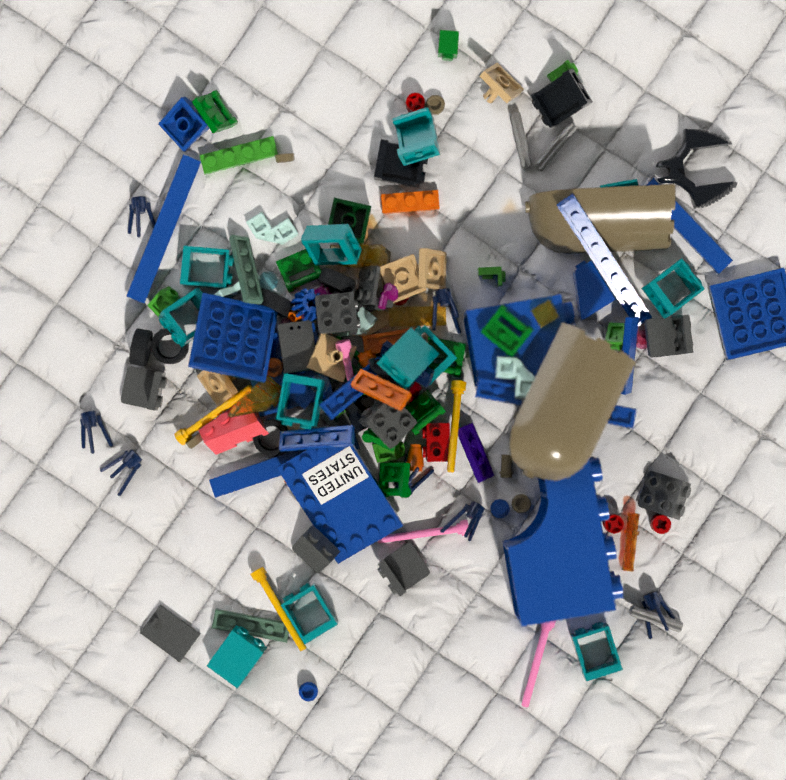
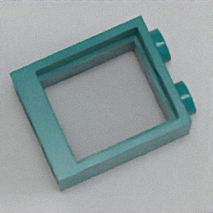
[301,224,362,265]
[180,246,234,289]
[641,258,705,319]
[159,287,203,347]
[414,325,457,386]
[276,373,326,430]
[281,583,338,644]
[570,622,623,682]

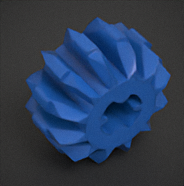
[291,288,320,321]

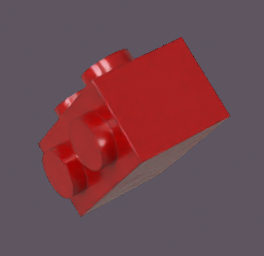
[422,423,450,462]

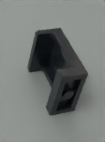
[531,69,593,128]
[374,139,428,188]

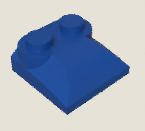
[158,97,209,152]

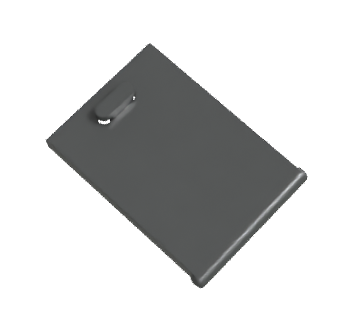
[277,320,315,374]
[140,605,201,662]

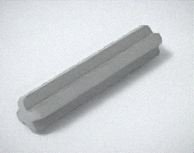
[510,112,532,169]
[535,122,577,171]
[629,605,683,632]

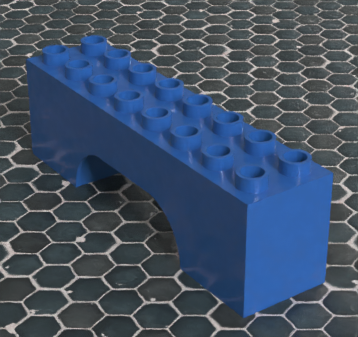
[463,294,624,627]

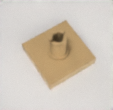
[479,63,524,103]
[418,248,447,290]
[380,254,426,303]
[307,334,357,383]
[197,370,238,407]

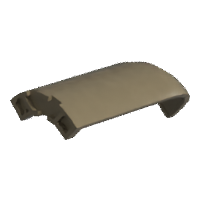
[525,184,675,254]
[509,322,636,481]

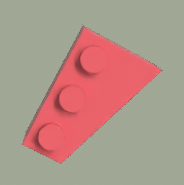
[198,398,269,455]

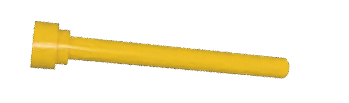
[447,380,466,473]
[174,385,253,445]
[250,567,307,651]

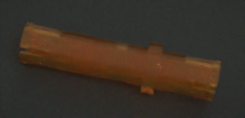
[621,512,640,571]

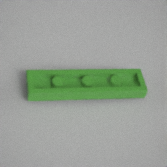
[199,136,278,175]

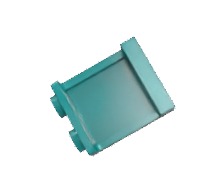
[392,107,440,166]
[377,327,439,390]
[207,625,267,689]

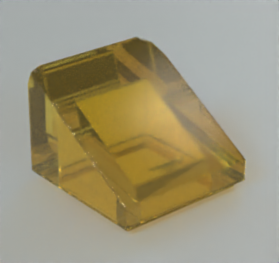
[531,300,559,328]

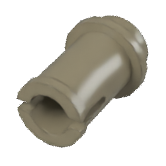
[499,455,514,478]

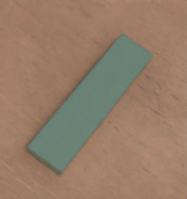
[229,235,264,304]
[212,608,289,643]

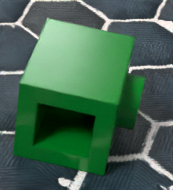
[438,30,459,61]

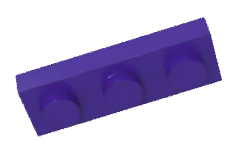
[458,423,495,483]

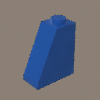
[573,260,616,321]

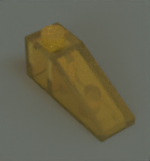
[330,245,391,269]
[388,306,446,328]
[228,375,282,418]

